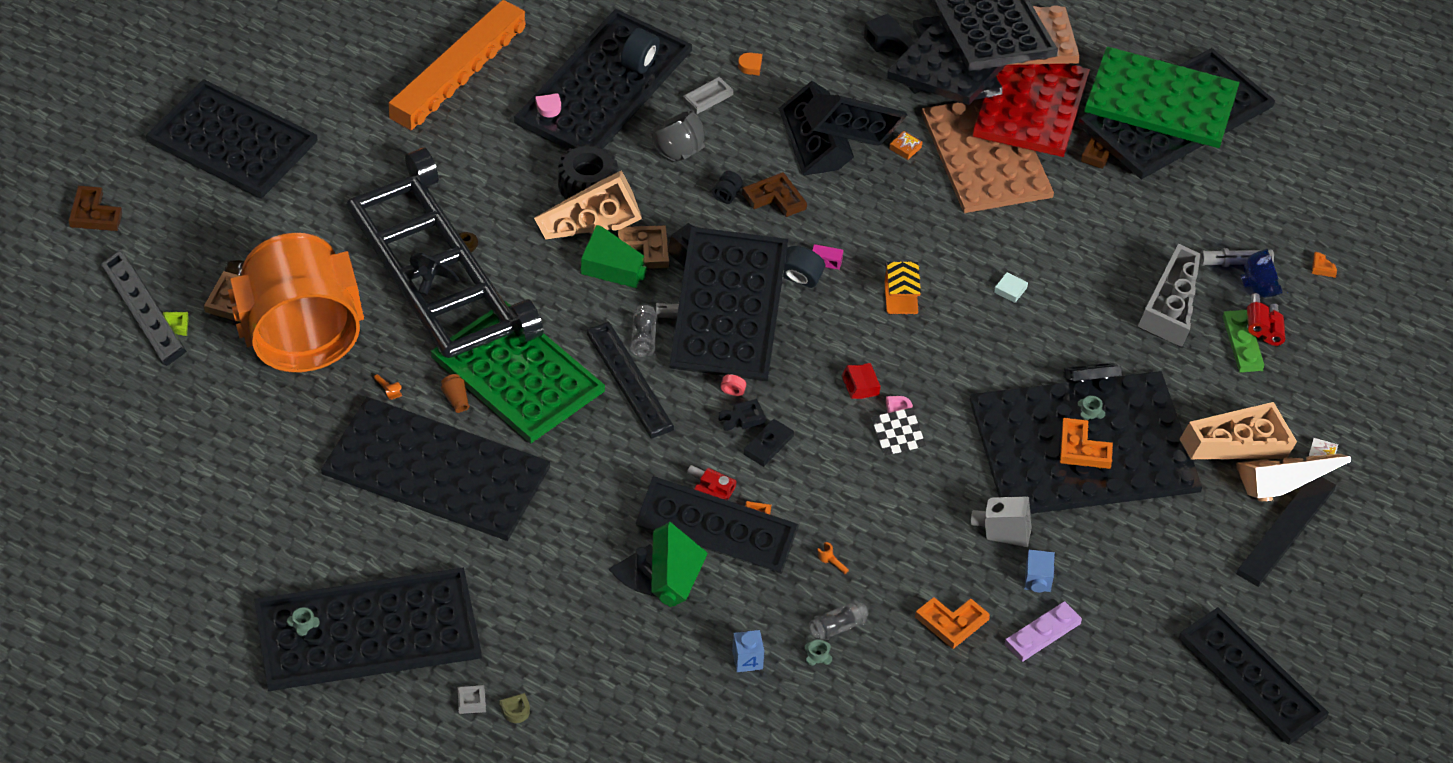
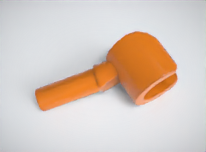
[374,374,402,400]
[817,542,849,574]

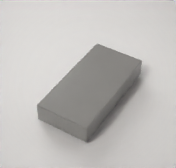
[683,77,733,114]

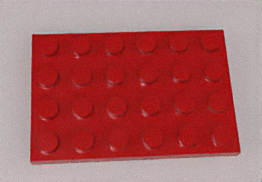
[973,64,1090,157]

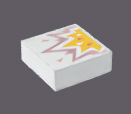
[1309,438,1338,456]

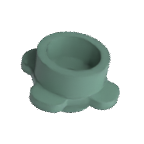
[1078,396,1105,420]
[287,608,320,636]
[805,640,832,666]

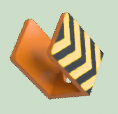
[884,262,921,314]

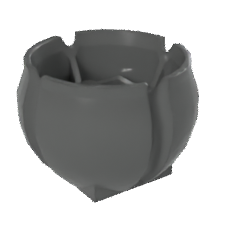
[650,110,705,162]

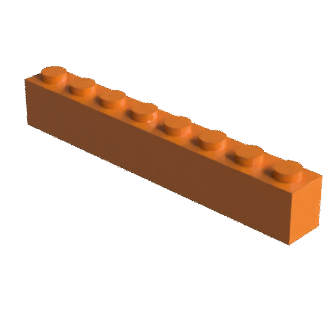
[389,0,526,130]

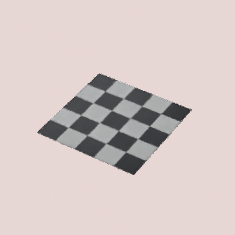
[871,408,926,456]

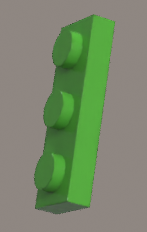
[1223,310,1264,373]

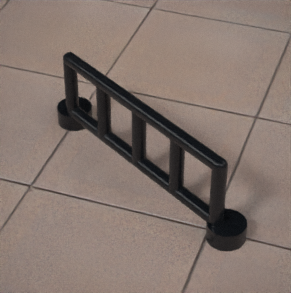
[346,147,543,358]

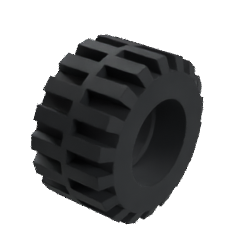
[558,144,618,200]

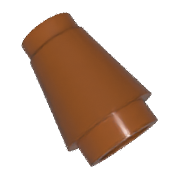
[441,374,469,413]

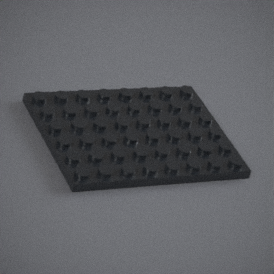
[969,371,1202,514]

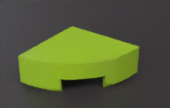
[163,312,189,336]

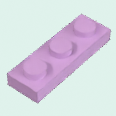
[1005,601,1082,662]

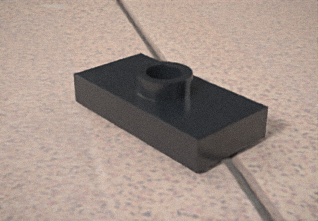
[743,419,794,467]

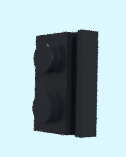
[1064,362,1122,383]

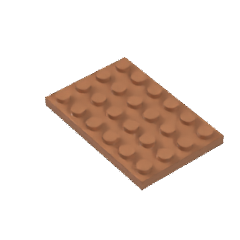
[921,98,1054,213]

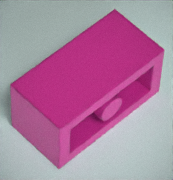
[812,244,843,270]

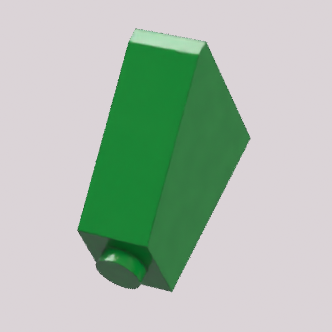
[581,225,647,288]
[651,522,708,607]

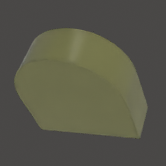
[499,693,530,723]

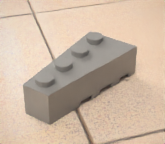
[1138,244,1200,346]

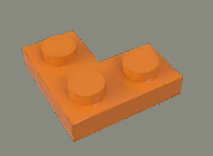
[1060,418,1113,469]
[915,597,990,649]

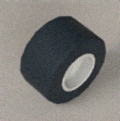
[620,28,660,74]
[783,246,826,288]

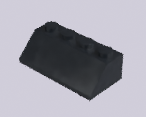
[778,81,854,176]
[802,94,908,146]

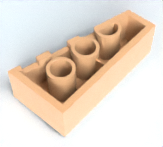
[1180,402,1297,459]

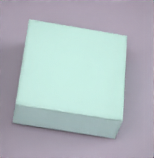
[994,272,1028,303]

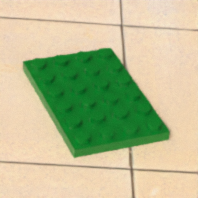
[1085,47,1240,149]
[431,301,605,444]

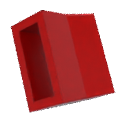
[841,363,881,399]

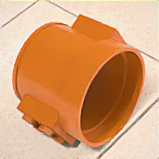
[228,233,364,372]

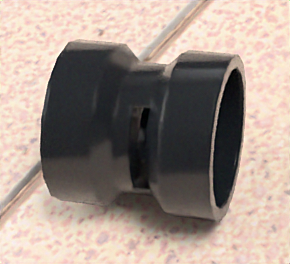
[712,171,743,204]

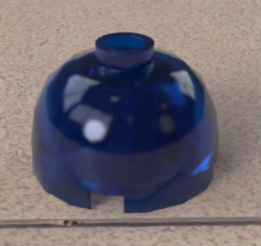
[1240,249,1283,298]

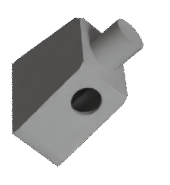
[971,497,1032,547]

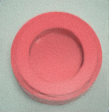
[720,375,746,396]

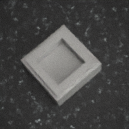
[457,685,486,714]

